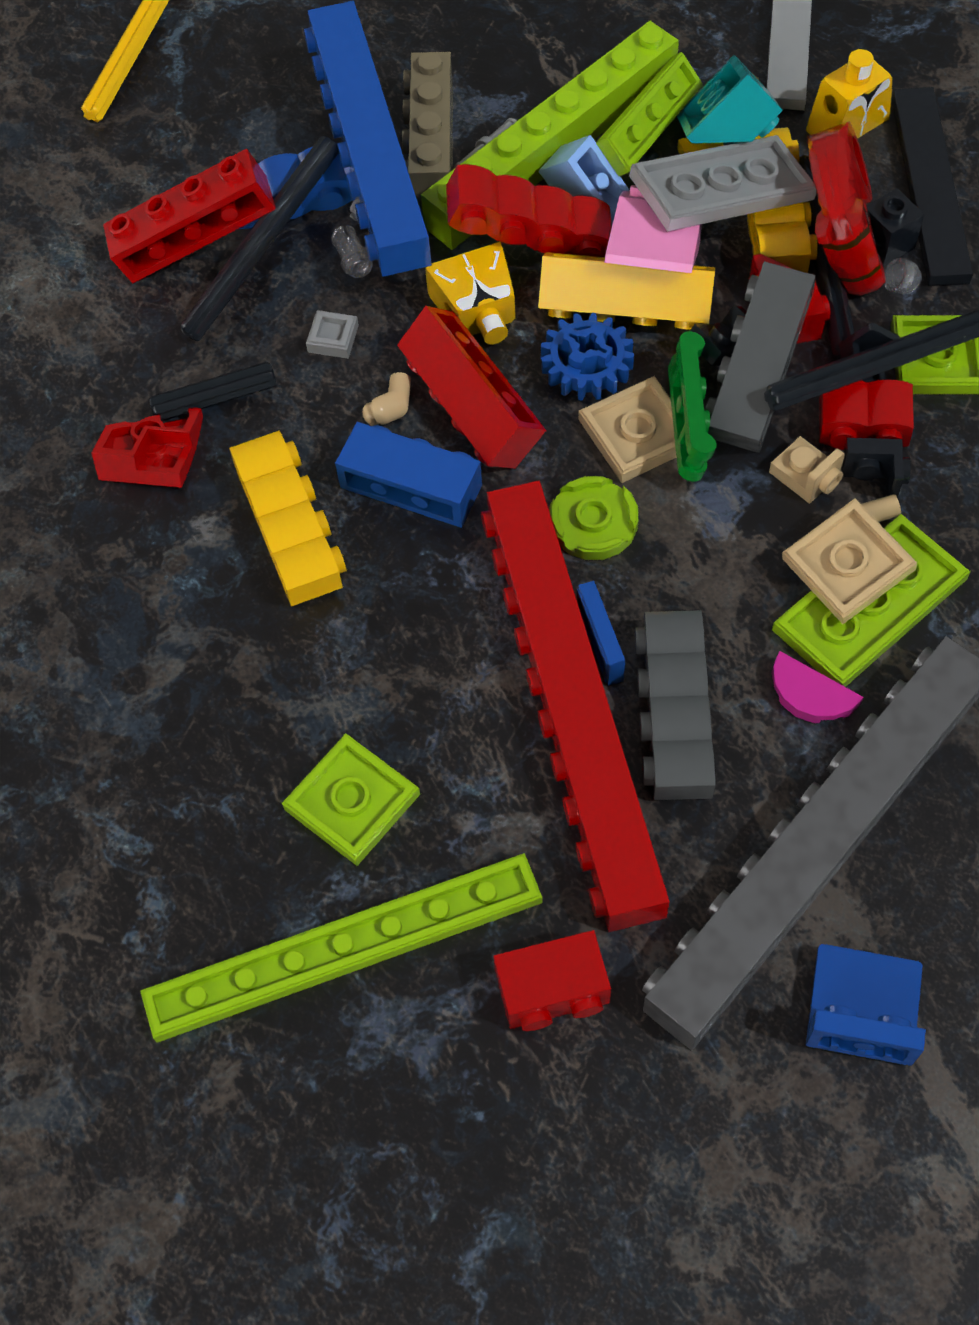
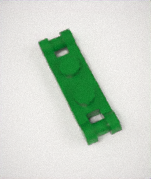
[668,331,717,482]

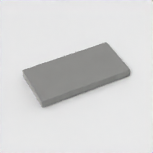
[629,135,816,231]

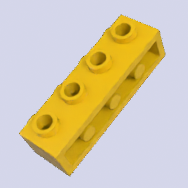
[538,252,715,330]

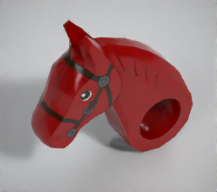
[807,121,886,296]

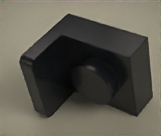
[690,306,747,366]
[841,438,911,498]

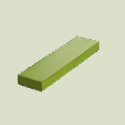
[596,52,703,176]

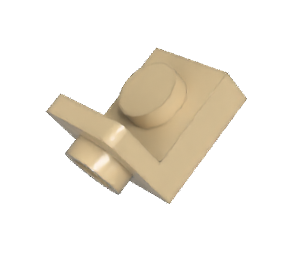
[769,436,845,504]

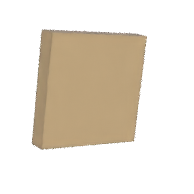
[578,376,676,483]
[782,498,917,624]

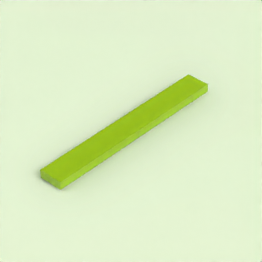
[140,853,542,1043]

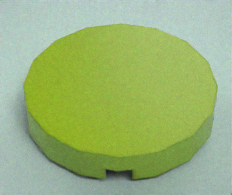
[550,476,638,560]

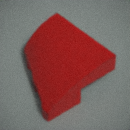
[91,407,203,488]

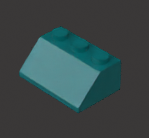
[677,55,783,143]

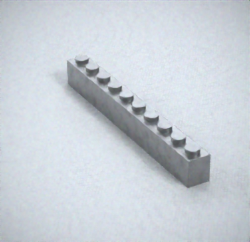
[642,636,979,1051]

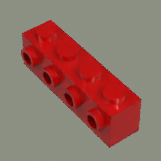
[103,148,276,284]
[397,306,547,469]

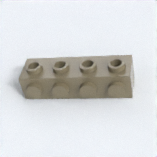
[402,52,453,207]

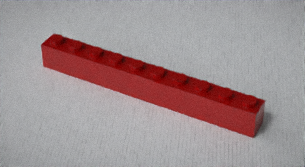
[481,480,670,933]

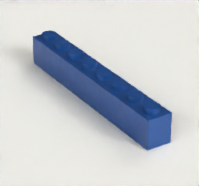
[303,0,432,277]

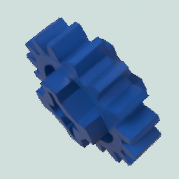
[541,313,634,401]

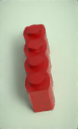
[446,164,612,257]

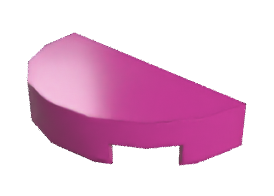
[772,651,864,723]

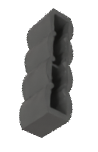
[635,610,715,800]

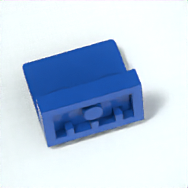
[806,944,926,1066]

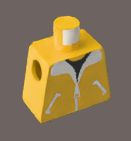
[806,49,893,139]
[425,242,515,345]

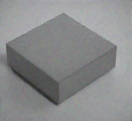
[306,310,359,359]

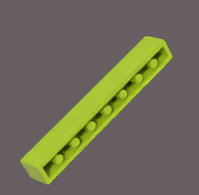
[421,21,679,250]

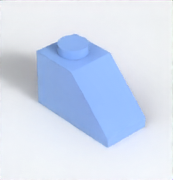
[539,135,630,224]

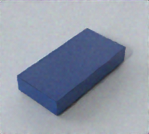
[577,581,625,686]

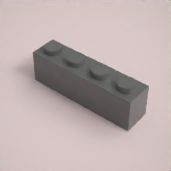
[705,261,816,453]

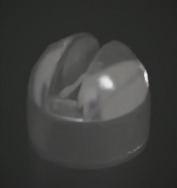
[884,258,922,294]

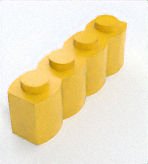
[738,127,817,273]
[229,430,347,607]

